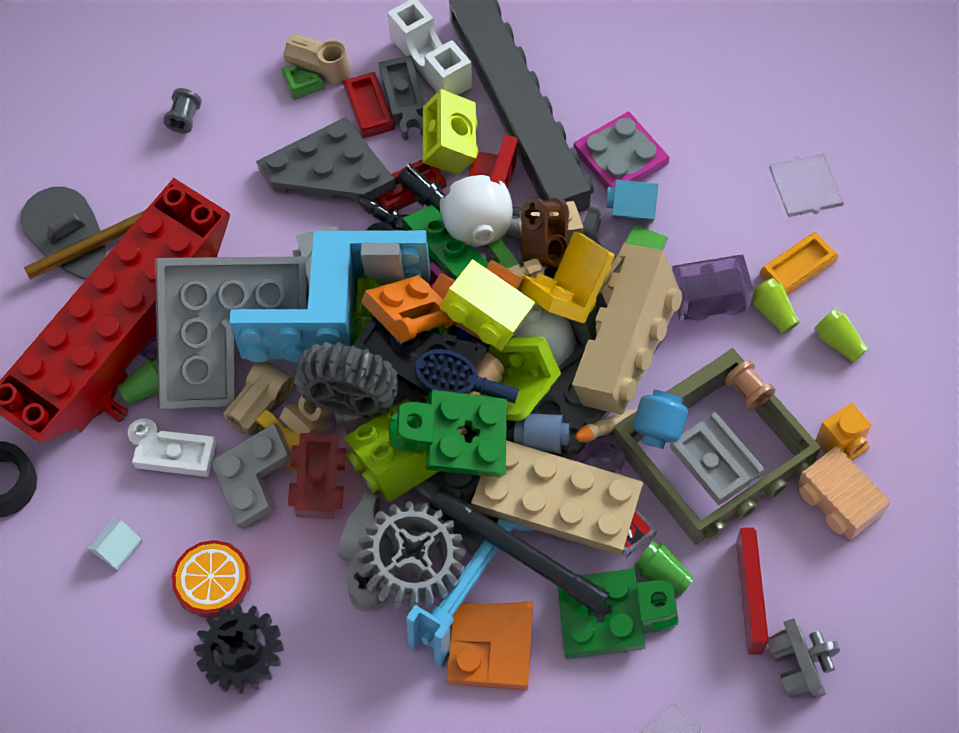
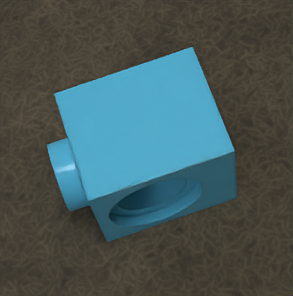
[606,179,659,221]

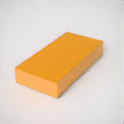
[760,231,839,296]

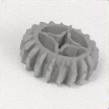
[356,501,465,610]

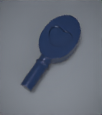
[415,349,519,404]

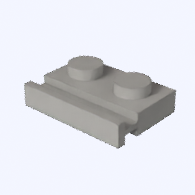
[670,412,765,506]

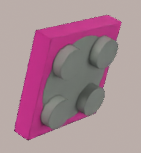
[573,111,669,190]

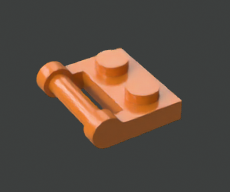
[361,275,458,342]

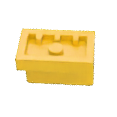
[518,231,614,324]

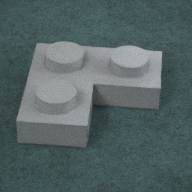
[211,424,294,529]

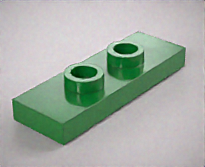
[402,205,488,281]

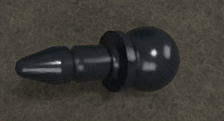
[357,197,408,231]

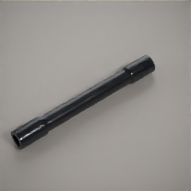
[429,487,610,614]

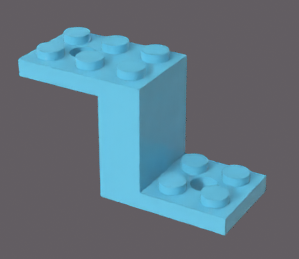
[229,230,430,362]

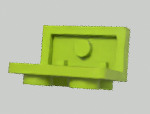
[482,337,561,421]

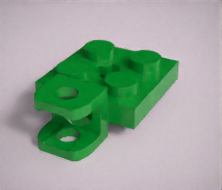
[388,390,507,478]
[557,568,679,659]

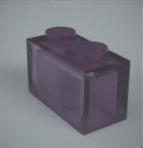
[672,254,754,321]

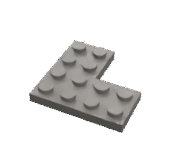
[155,256,307,409]

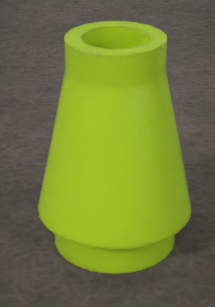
[750,278,800,334]
[814,308,869,363]

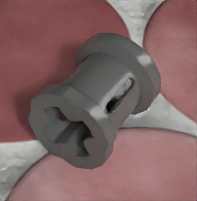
[163,88,202,134]

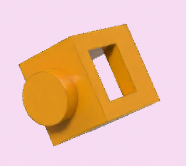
[815,402,872,461]

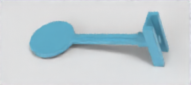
[406,518,536,667]

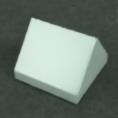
[87,519,142,571]

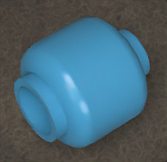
[633,389,689,449]

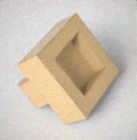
[279,395,333,441]

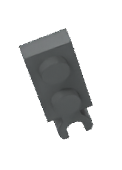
[378,55,425,140]

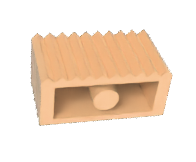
[797,446,890,541]

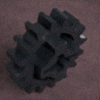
[194,604,284,694]

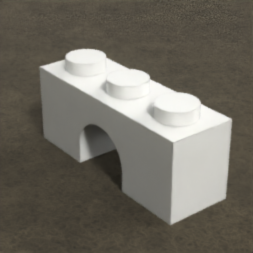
[387,0,472,95]

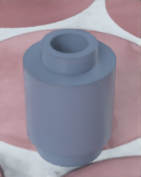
[514,413,571,453]

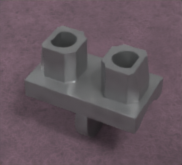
[768,618,841,699]

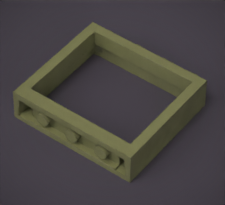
[612,348,821,545]

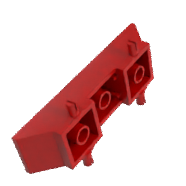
[0,177,230,444]

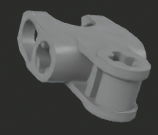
[337,489,430,612]

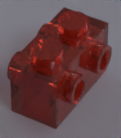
[288,433,346,519]

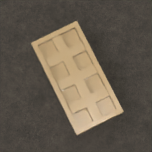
[471,440,643,556]

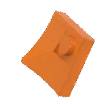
[447,601,533,690]

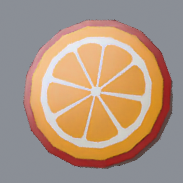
[172,540,251,618]

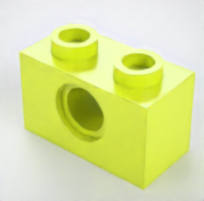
[423,89,478,175]

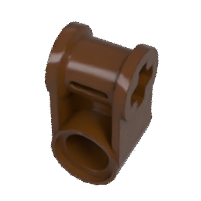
[520,197,569,267]

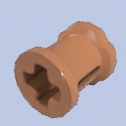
[725,360,776,411]

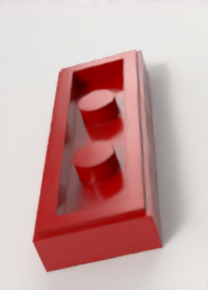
[736,527,769,655]

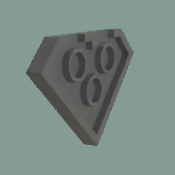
[256,117,396,202]

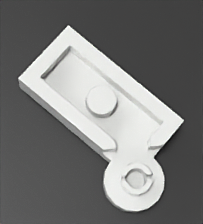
[128,418,217,477]

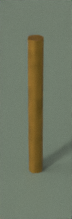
[23,210,145,280]

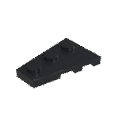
[353,316,490,397]

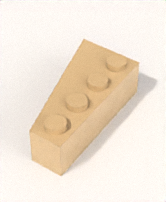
[572,243,682,415]

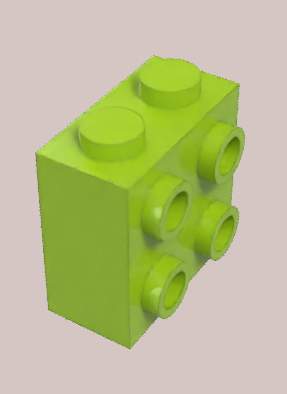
[343,398,439,503]

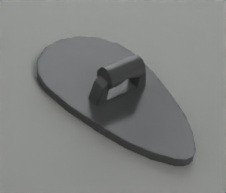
[20,186,106,280]

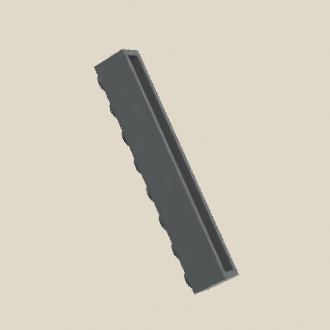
[449,0,594,213]

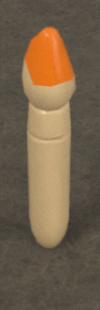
[575,409,637,443]

